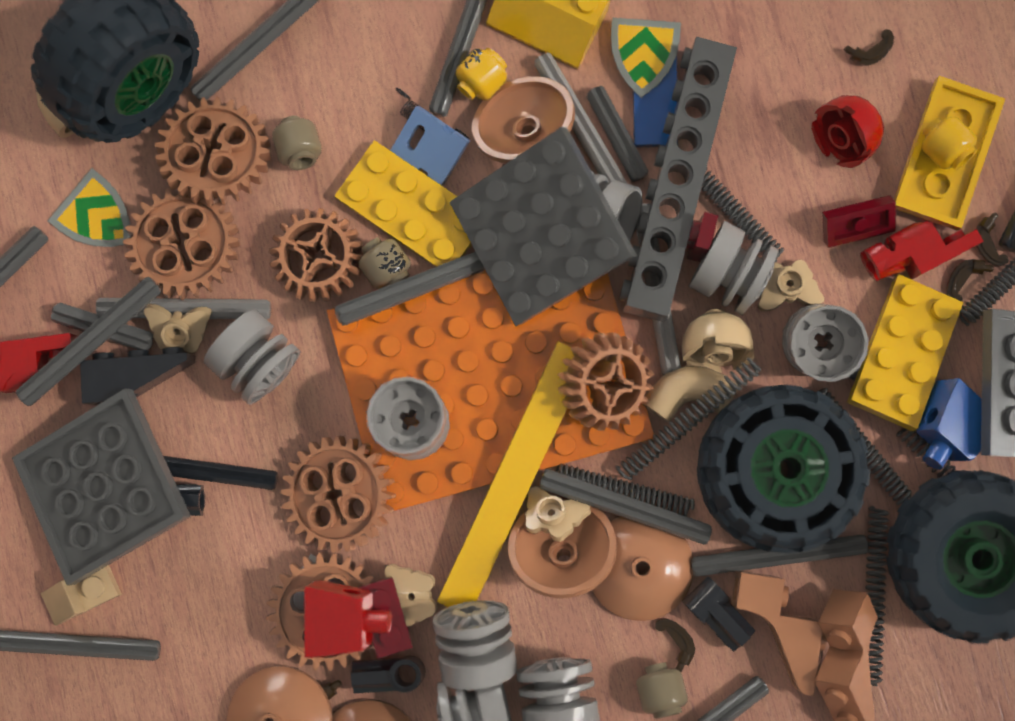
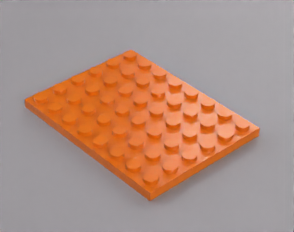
[326,270,654,514]

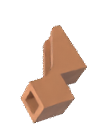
[731,571,827,696]
[815,589,878,721]

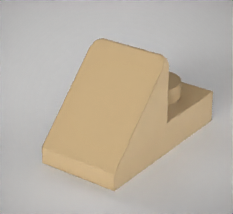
[41,565,122,626]

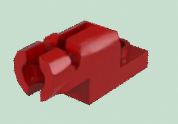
[860,222,984,281]
[0,333,78,393]

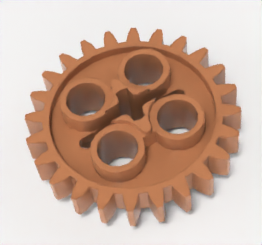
[155,97,271,207]
[123,188,241,300]
[281,436,396,553]
[266,552,374,671]

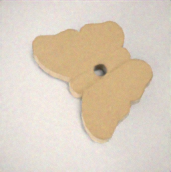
[758,260,824,312]
[144,303,212,353]
[525,486,591,541]
[384,564,438,627]

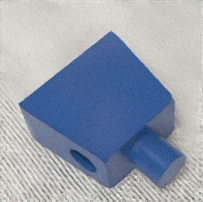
[916,378,982,470]

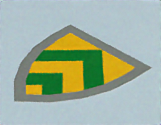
[611,17,681,98]
[48,168,130,247]

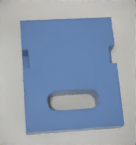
[390,106,470,185]

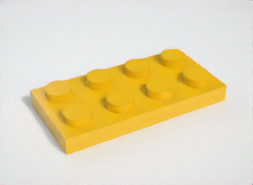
[894,76,1005,231]
[334,140,472,267]
[847,274,963,431]

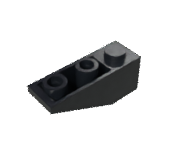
[80,347,196,405]

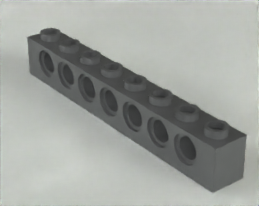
[619,37,737,322]

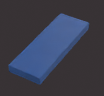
[633,56,678,147]

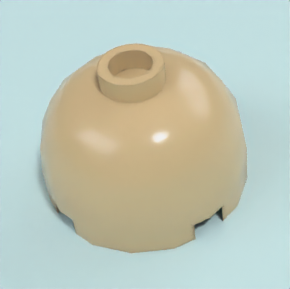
[682,309,754,373]

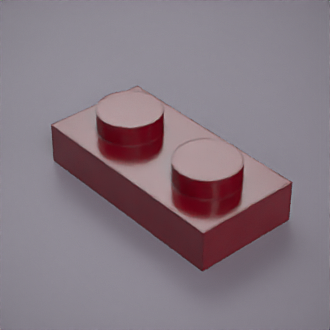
[822,195,896,248]
[686,212,719,262]
[357,576,413,659]

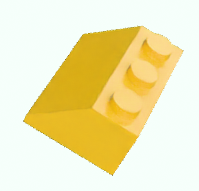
[486,0,610,70]

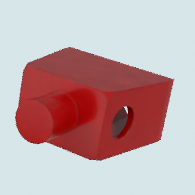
[304,580,392,658]

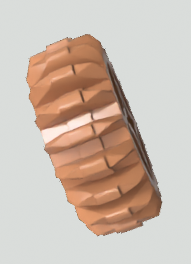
[269,208,364,303]
[557,332,655,431]

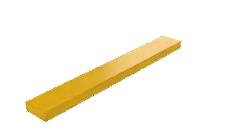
[437,341,574,607]

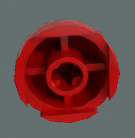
[812,95,884,168]

